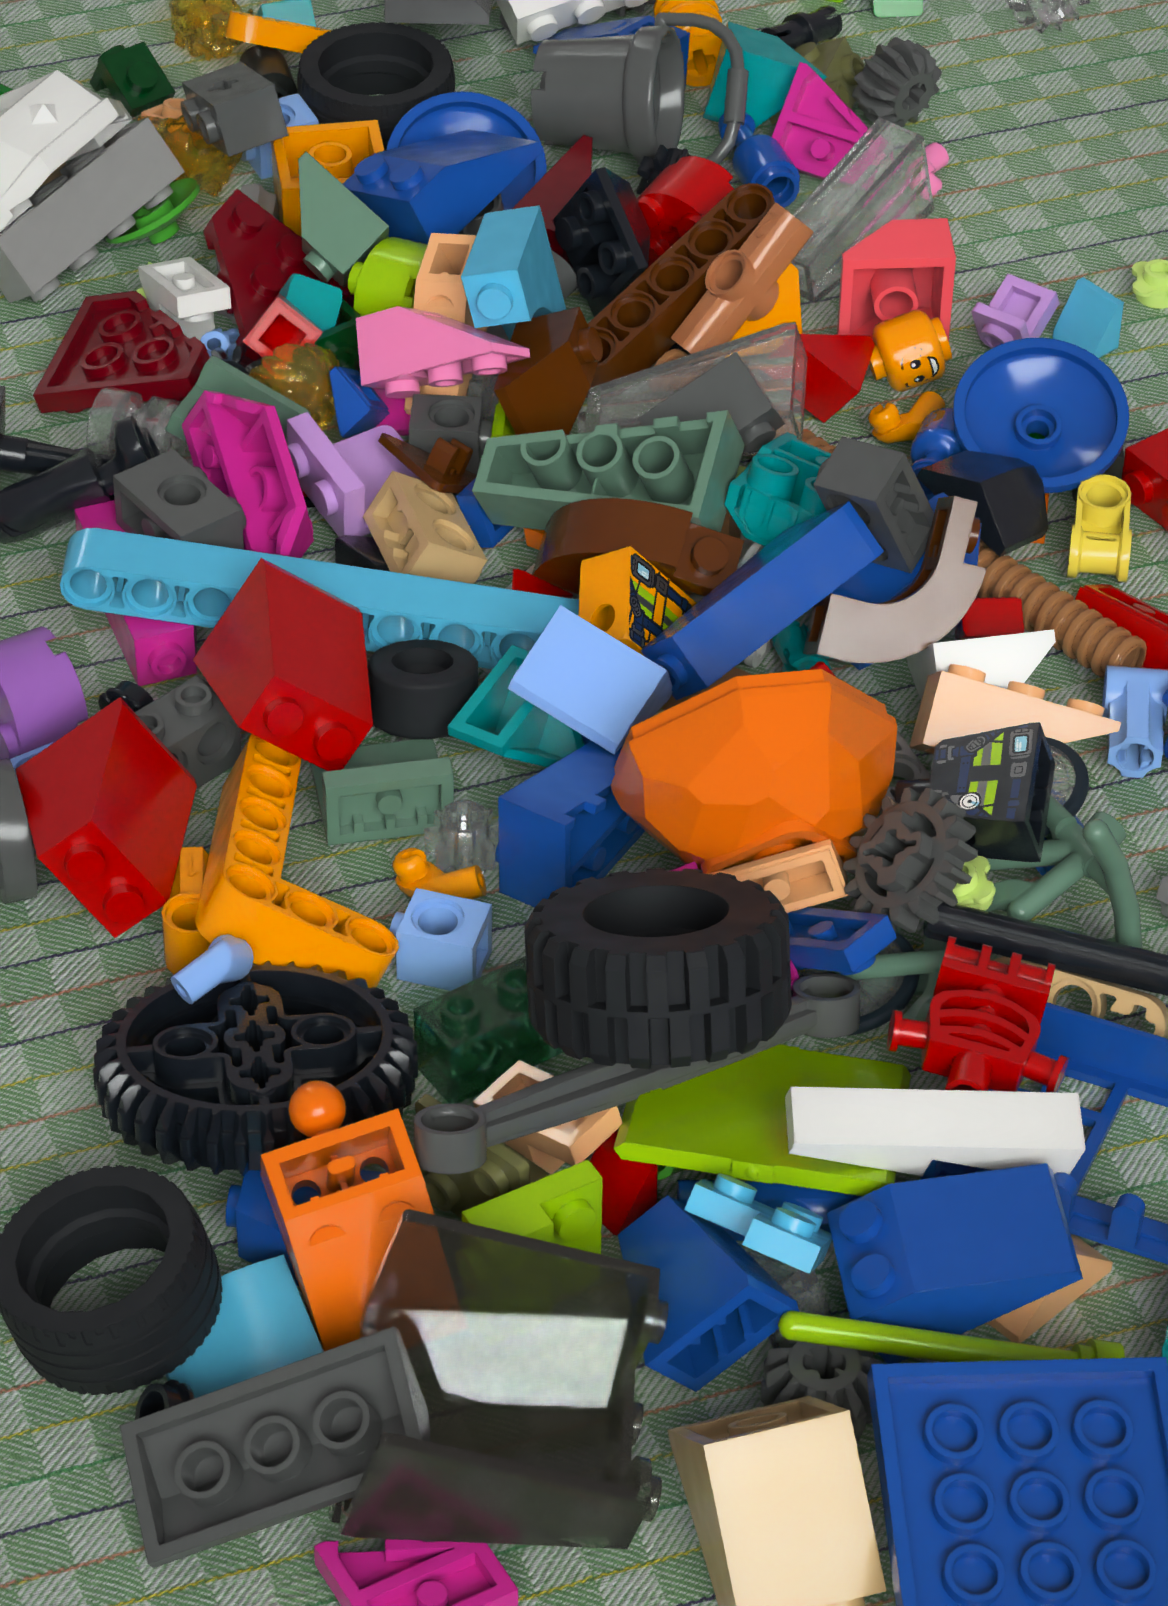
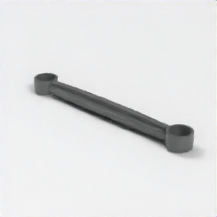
[414,974,861,1174]

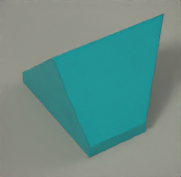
[702,21,827,128]
[447,645,584,767]

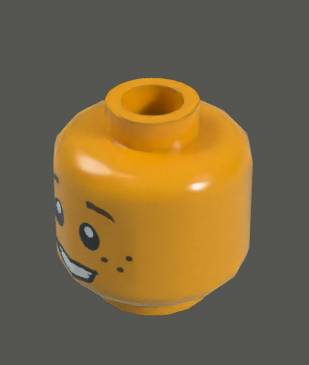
[869,310,952,392]

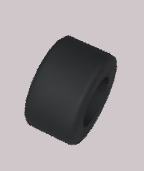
[367,639,478,739]

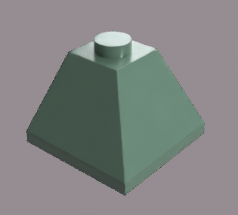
[298,152,389,288]

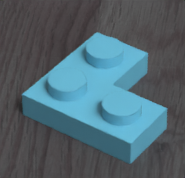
[684,1173,832,1274]

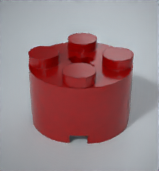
[637,156,734,268]

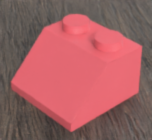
[837,218,956,342]

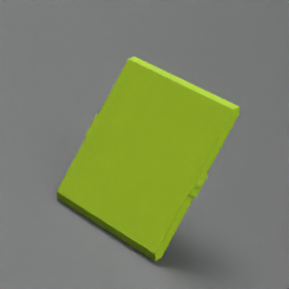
[613,1044,911,1196]

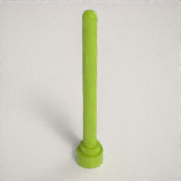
[778,1311,1125,1362]

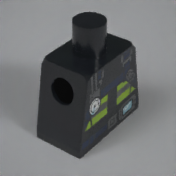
[895,722,1055,862]

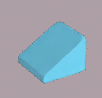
[1052,277,1124,358]

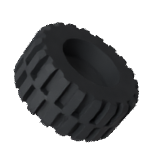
[524,868,792,1069]

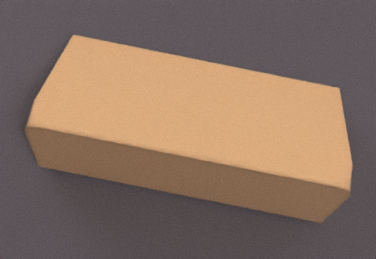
[709,839,850,913]

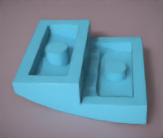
[165,1254,324,1398]

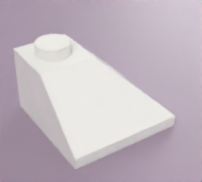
[907,629,1056,700]

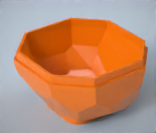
[611,669,897,874]

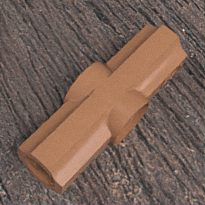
[671,202,813,367]

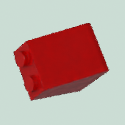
[193,558,373,771]
[15,697,197,938]

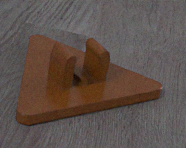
[378,433,477,493]

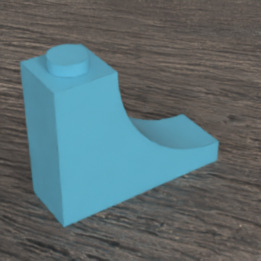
[461,205,566,341]

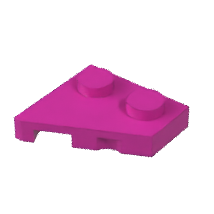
[772,62,883,193]
[314,1535,518,1606]

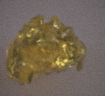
[169,0,253,61]
[137,115,243,198]
[249,343,339,430]

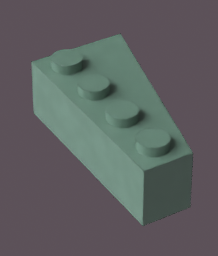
[472,410,745,532]

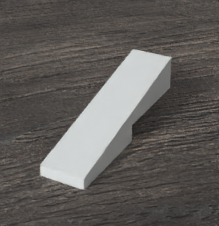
[785,1087,1086,1176]

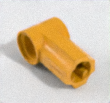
[161,847,211,975]

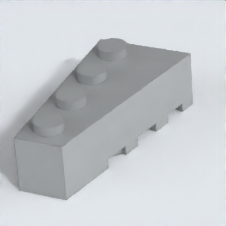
[0,117,185,303]

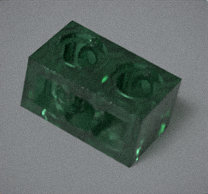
[413,956,563,1104]

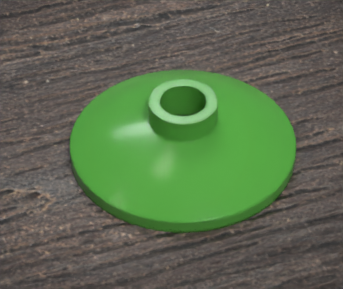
[104,178,200,244]

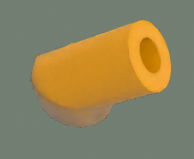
[868,391,945,444]
[392,848,486,900]

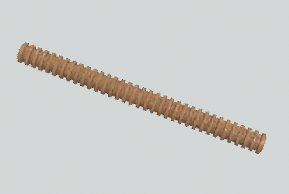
[650,349,1147,678]

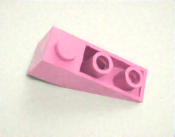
[356,306,530,398]

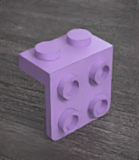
[287,412,421,537]

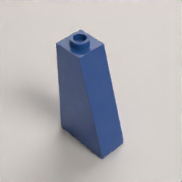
[641,501,884,700]

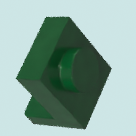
[90,41,176,118]

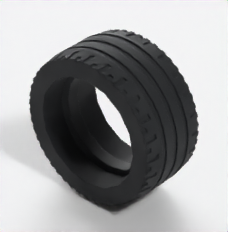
[297,22,455,151]
[0,1165,223,1395]

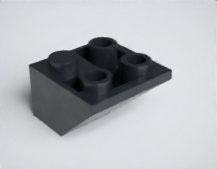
[552,167,651,317]

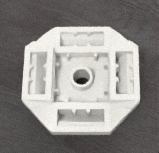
[0,70,133,232]

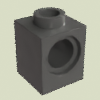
[409,394,493,475]

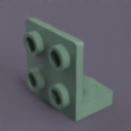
[310,739,454,846]

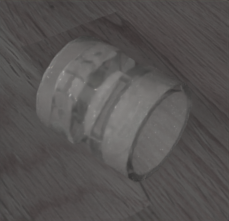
[86,386,187,458]

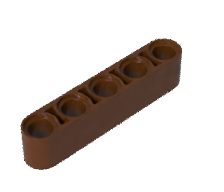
[586,183,775,402]

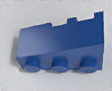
[495,741,645,908]

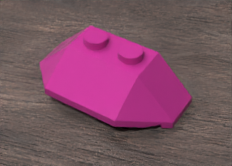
[181,390,314,558]

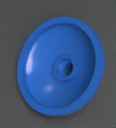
[387,92,547,210]
[952,338,1129,493]

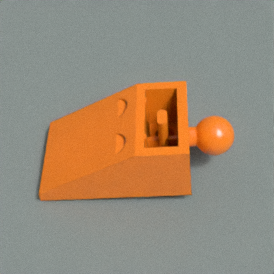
[261,1080,468,1351]

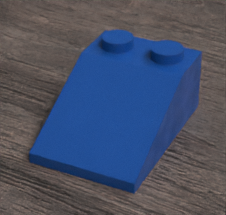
[343,129,544,244]
[826,1163,1083,1364]

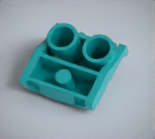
[724,432,831,546]

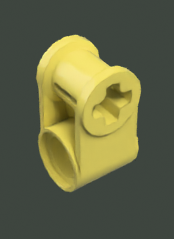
[1067,474,1132,583]

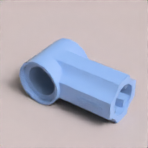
[1102,665,1168,778]

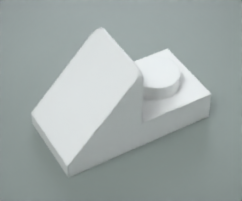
[138,257,232,339]

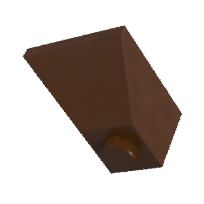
[494,307,603,435]

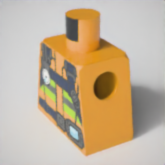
[578,546,697,656]

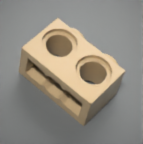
[363,471,488,584]

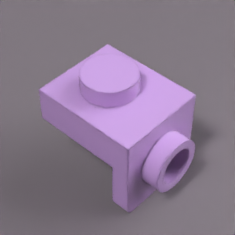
[971,274,1059,349]

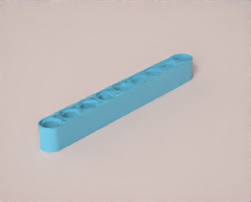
[60,528,579,669]

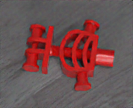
[887,936,1069,1092]

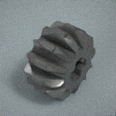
[852,37,942,131]
[760,1338,882,1441]

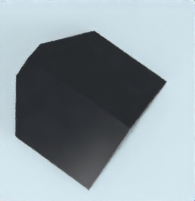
[917,450,1049,557]

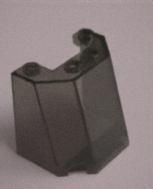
[328,1209,668,1549]

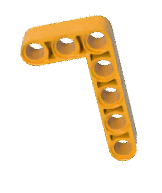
[195,734,399,988]

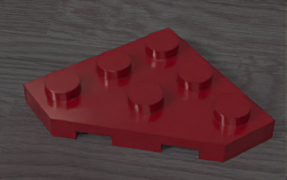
[203,189,354,394]
[33,291,210,413]

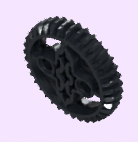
[93,961,418,1177]

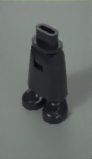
[0,416,161,544]

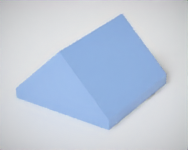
[508,605,673,754]

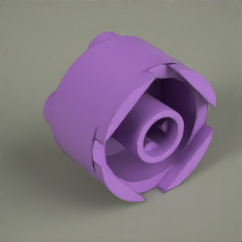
[0,626,88,759]

